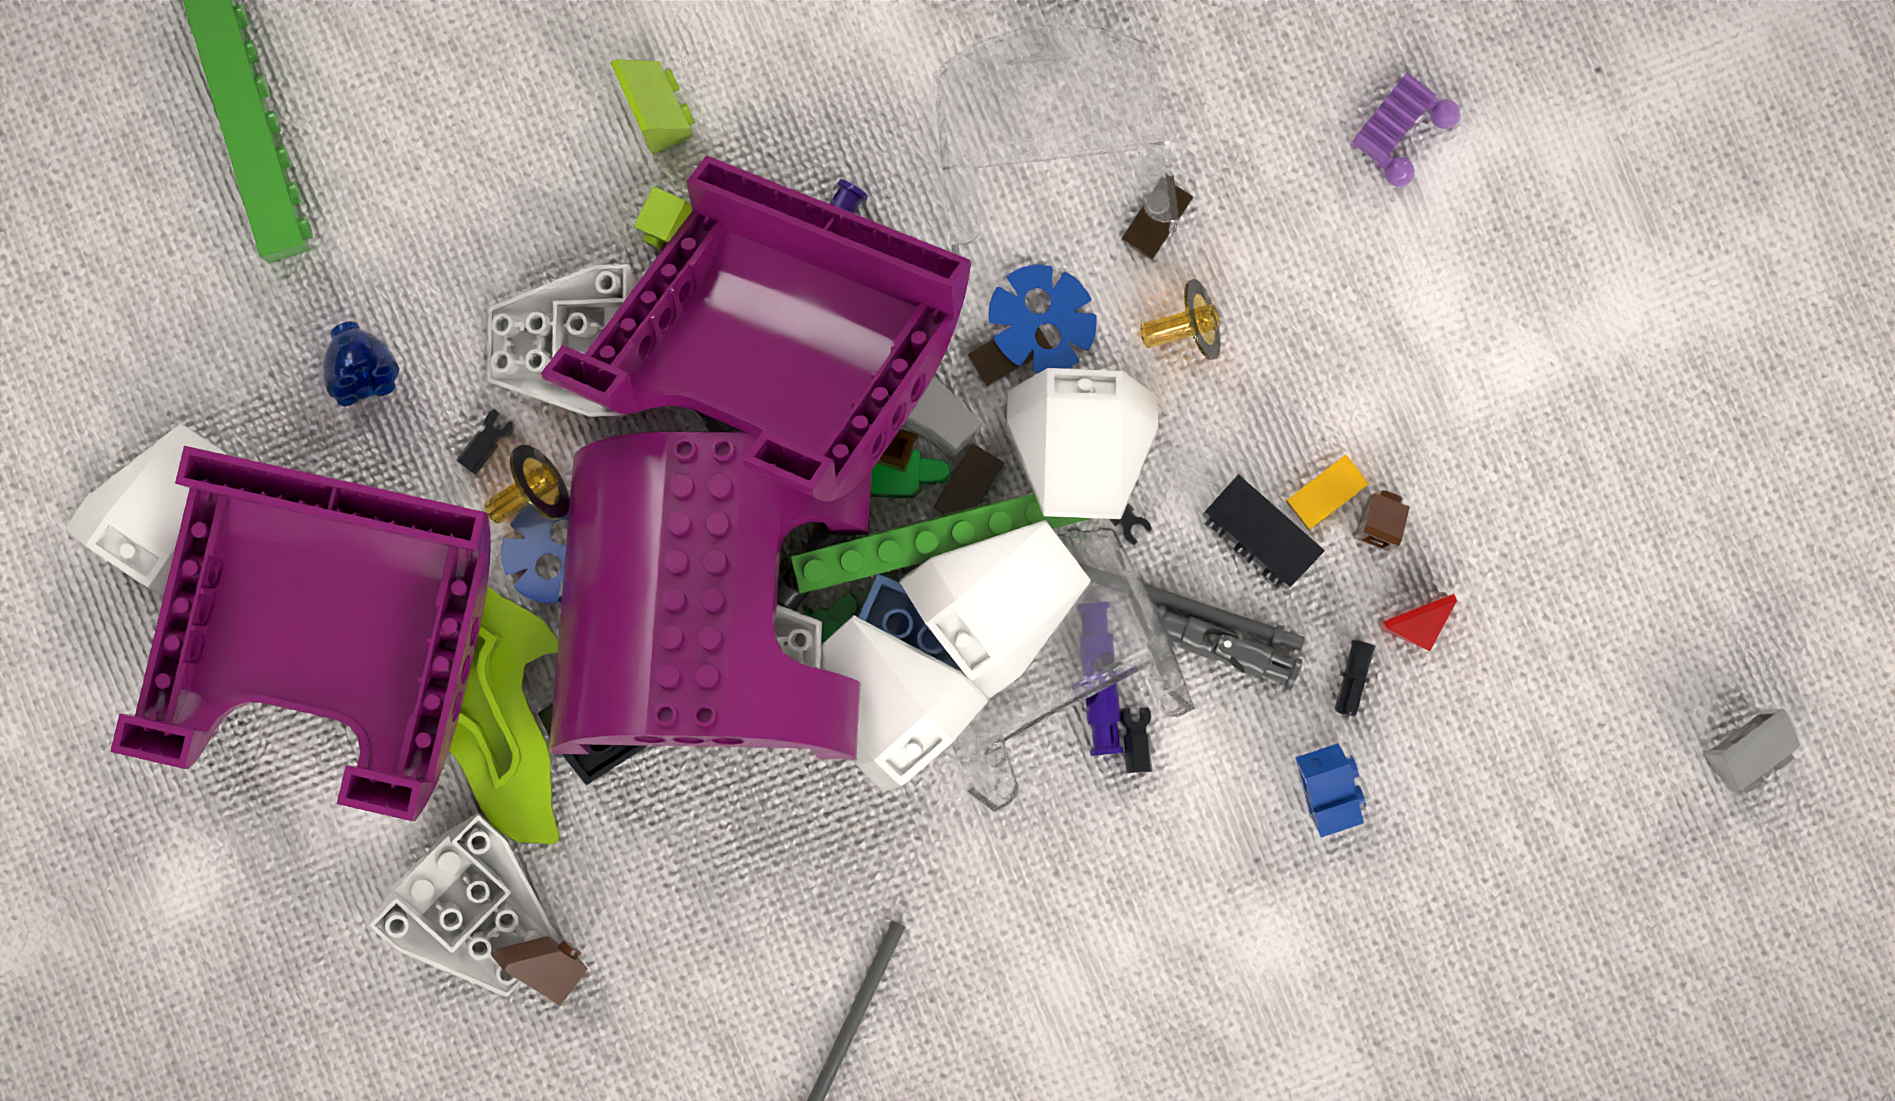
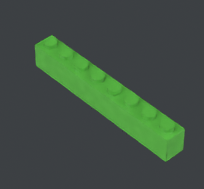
[183,0,313,263]
[787,492,1093,594]

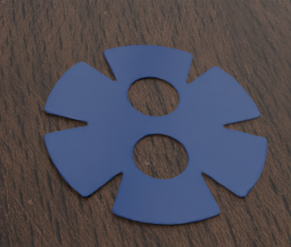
[988,265,1097,373]
[501,496,570,603]

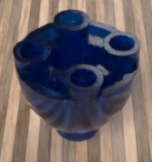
[323,321,400,407]

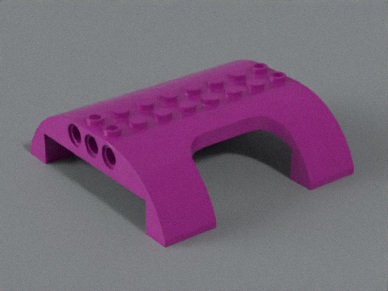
[541,155,971,502]
[549,432,872,760]
[110,446,491,821]

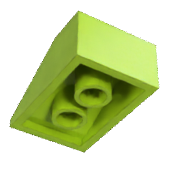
[610,59,695,155]

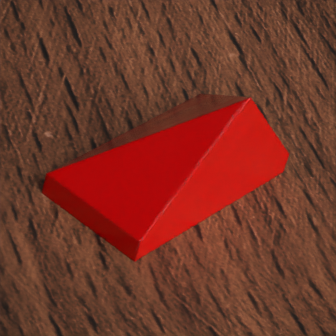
[1378,594,1457,651]

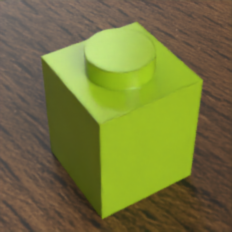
[633,186,692,251]

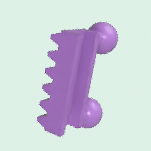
[1350,72,1461,187]

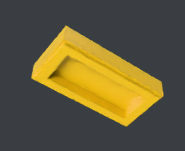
[1285,454,1369,531]

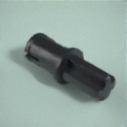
[1335,640,1376,717]

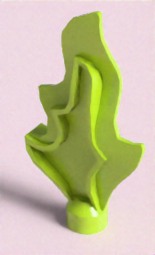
[449,585,560,845]

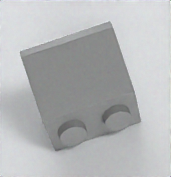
[1703,709,1801,793]

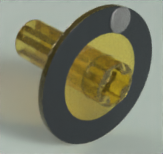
[1140,279,1221,360]
[484,445,569,524]

